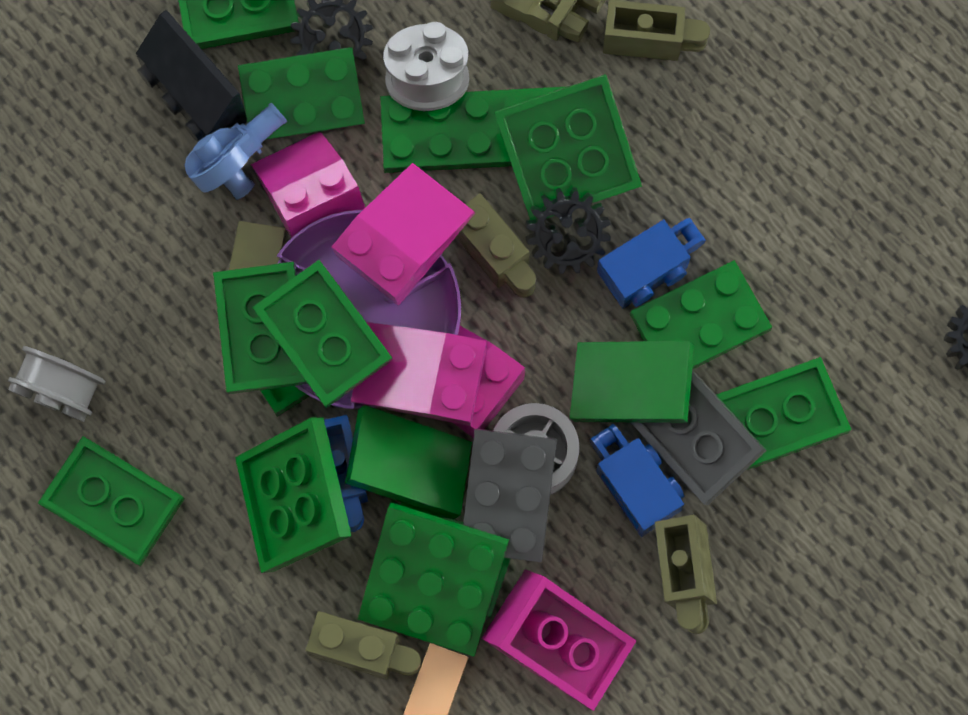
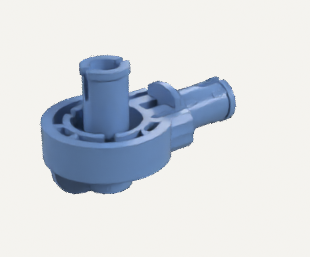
[184,103,288,200]

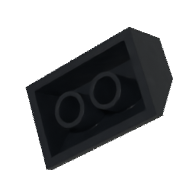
[136,10,247,142]

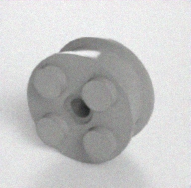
[383,22,469,111]
[8,346,106,422]
[493,403,579,495]

